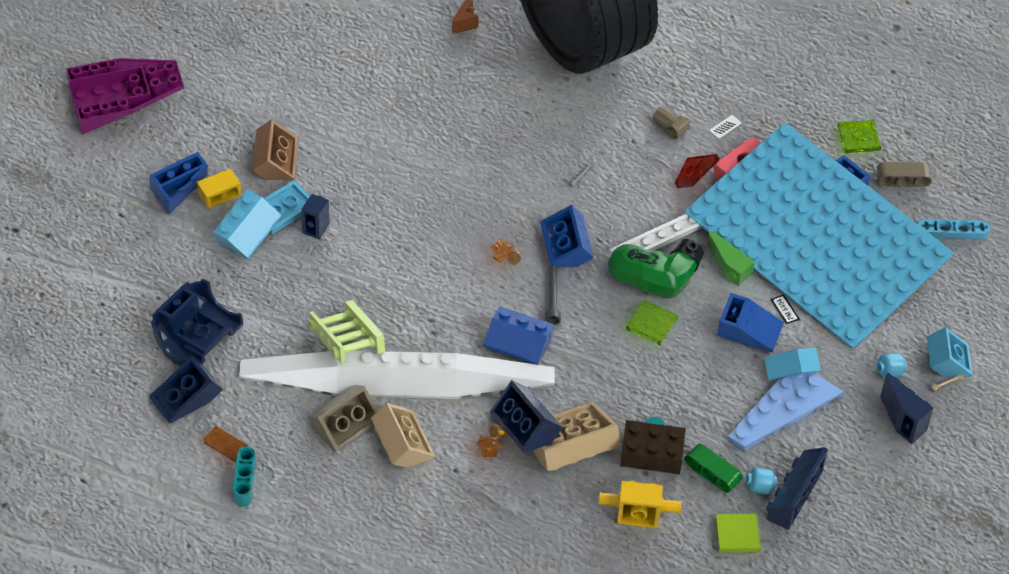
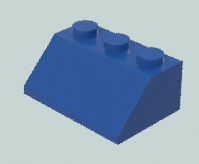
[540,205,594,267]
[483,306,554,365]

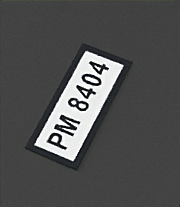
[770,294,800,324]

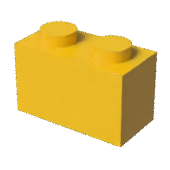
[197,168,241,209]

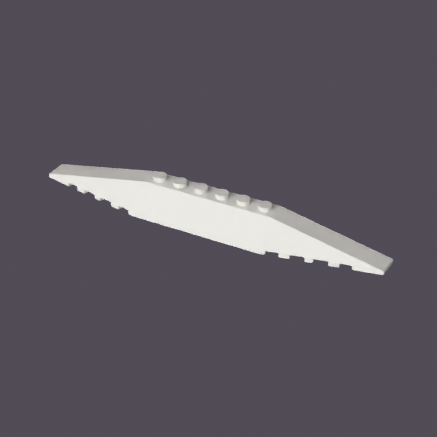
[239,351,555,399]

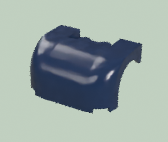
[151,279,244,366]

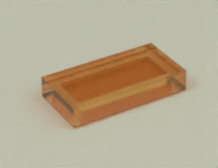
[203,426,248,462]

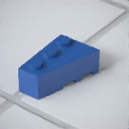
[149,152,208,214]

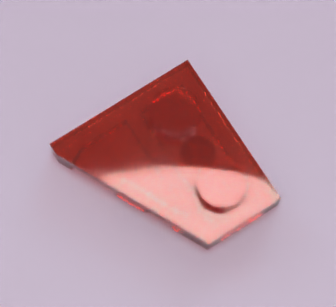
[675,154,720,188]

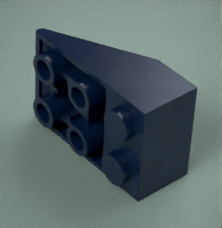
[880,373,934,444]

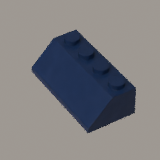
[490,380,562,453]
[766,447,828,530]

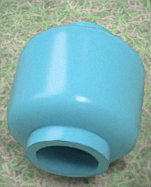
[876,353,907,378]
[745,467,777,495]

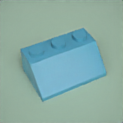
[214,189,282,259]

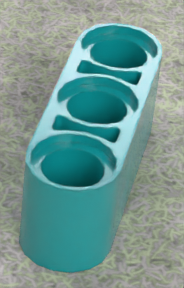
[233,446,256,507]

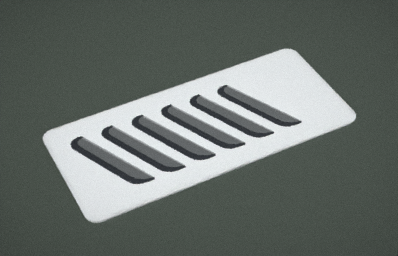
[710,115,742,138]

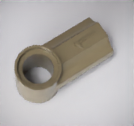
[653,106,690,139]

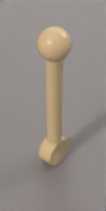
[930,375,965,392]

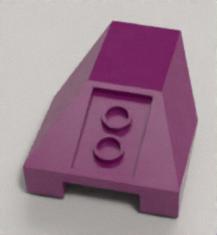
[66,58,184,135]

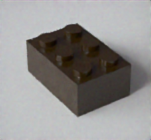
[620,420,686,474]

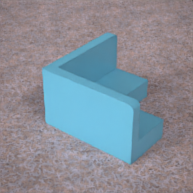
[764,348,821,380]

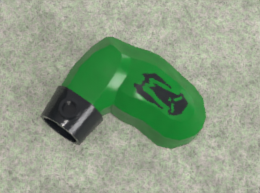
[608,239,704,298]

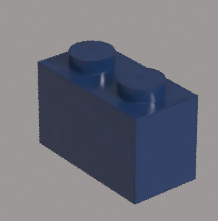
[301,194,330,240]

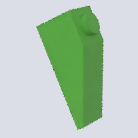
[707,230,755,286]

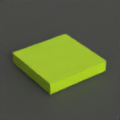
[715,514,761,553]

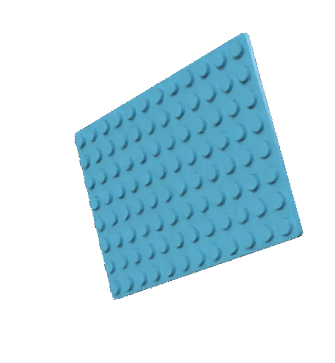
[686,123,953,348]

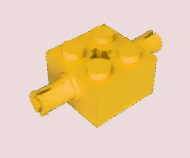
[599,481,682,528]

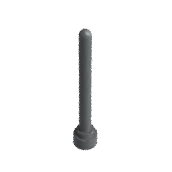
[545,265,561,325]

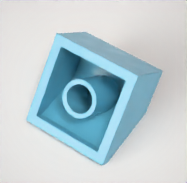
[927,327,973,377]

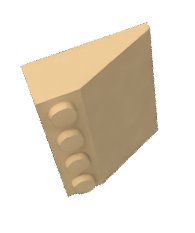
[533,402,621,471]

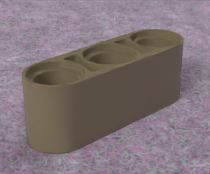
[877,162,931,187]

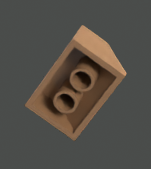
[252,119,298,181]

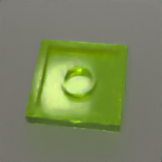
[838,120,881,153]
[626,300,678,345]

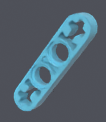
[918,219,990,239]

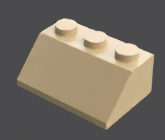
[371,403,435,468]

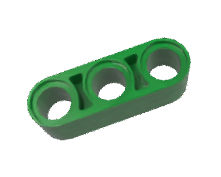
[684,443,743,493]

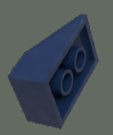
[148,356,224,424]

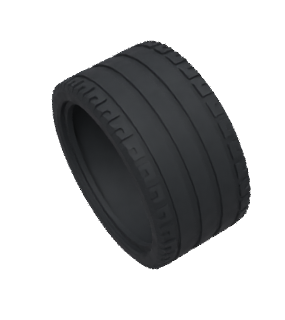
[520,0,658,74]

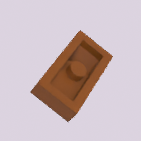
[452,0,479,34]

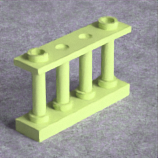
[308,300,385,364]

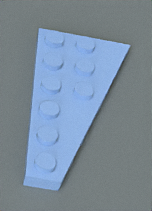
[727,372,844,451]

